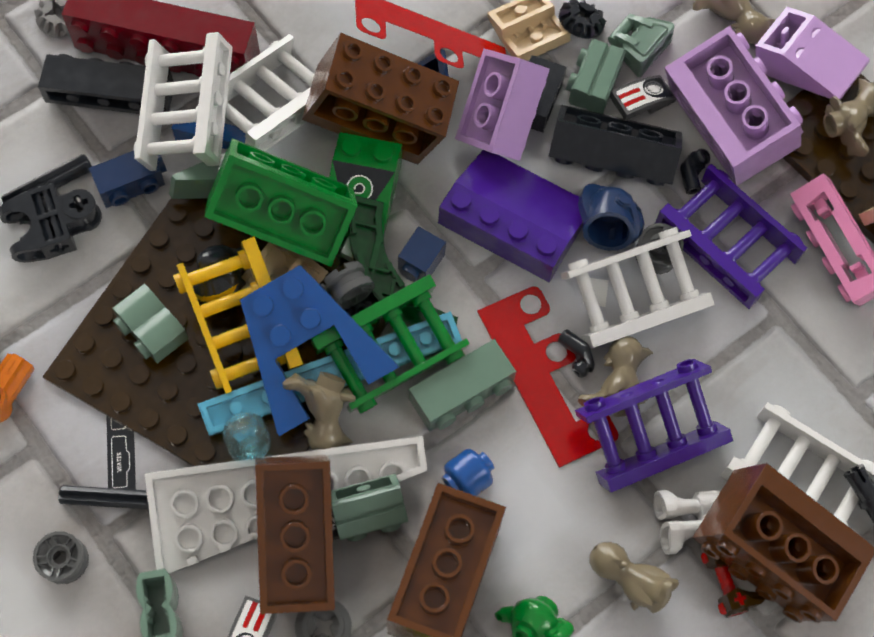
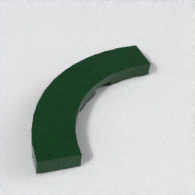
[348,195,458,327]

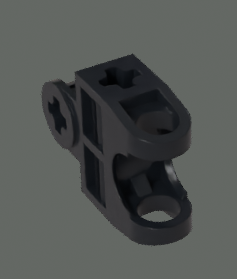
[0,183,102,263]

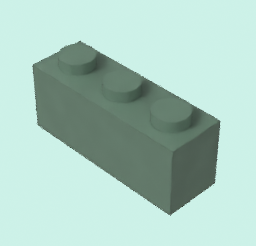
[409,339,516,432]

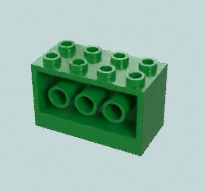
[204,138,358,267]

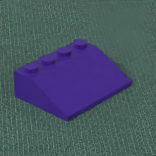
[438,150,583,283]

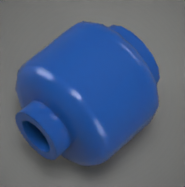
[442,449,494,496]

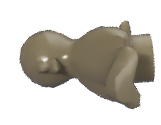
[692,0,776,45]
[824,79,874,157]
[578,336,653,417]
[282,372,356,450]
[589,542,679,613]

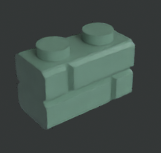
[566,39,626,114]
[331,474,408,541]

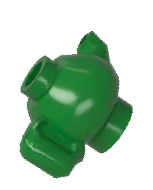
[495,596,574,637]

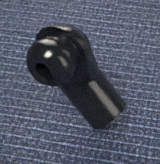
[680,149,711,194]
[558,329,595,378]

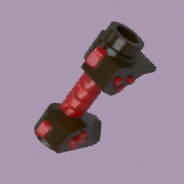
[701,552,765,618]

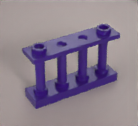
[655,164,807,309]
[575,359,734,493]

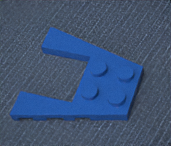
[240,265,399,436]

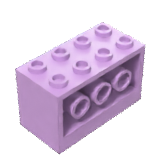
[664,26,803,186]

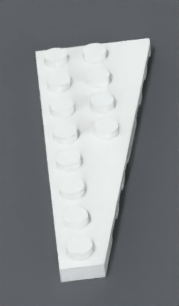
[145,436,427,574]

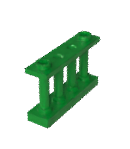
[311,274,470,414]

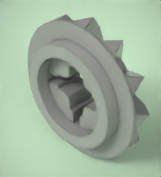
[34,0,69,37]

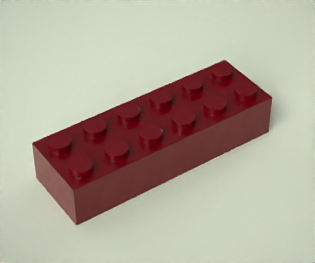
[62,0,260,87]

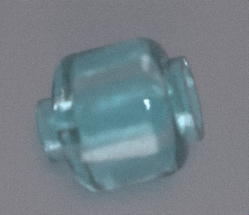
[222,412,271,461]

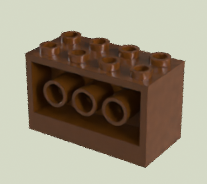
[302,33,459,165]
[255,455,335,614]
[692,463,874,623]
[387,483,506,637]

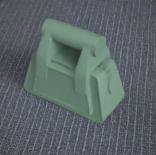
[608,14,675,77]

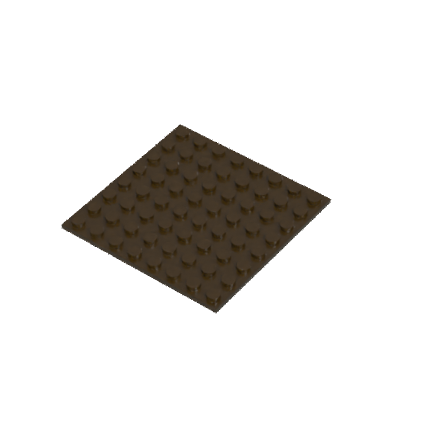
[43,198,389,466]

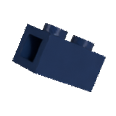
[89,151,167,208]

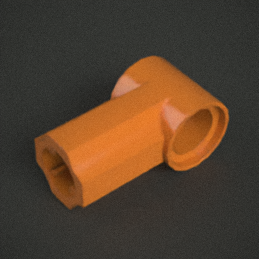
[0,353,35,423]

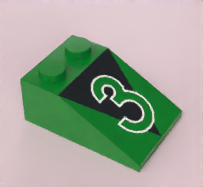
[329,132,402,239]

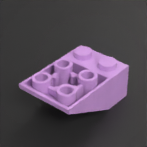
[755,7,870,100]

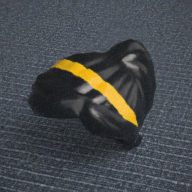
[194,244,246,305]

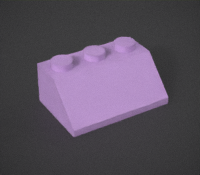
[455,48,550,161]

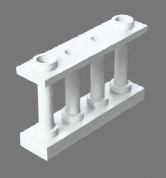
[134,32,233,171]
[225,34,314,152]
[560,227,715,348]
[721,402,874,526]

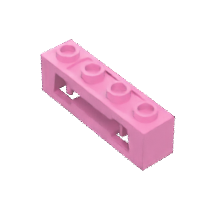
[790,173,874,306]

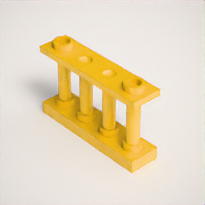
[173,237,303,394]

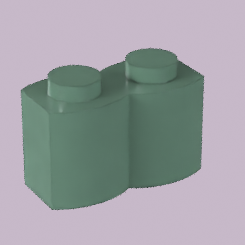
[112,284,189,363]
[136,568,183,637]

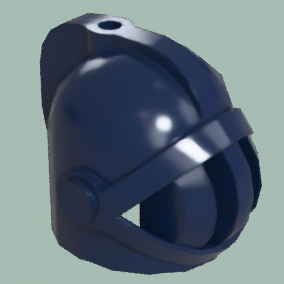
[578,184,645,251]

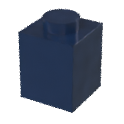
[398,226,446,282]

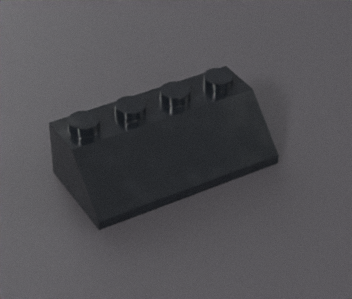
[548,105,682,186]

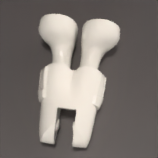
[653,490,721,555]

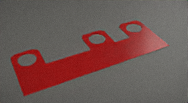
[355,0,506,69]
[477,286,619,468]

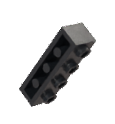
[38,54,174,114]

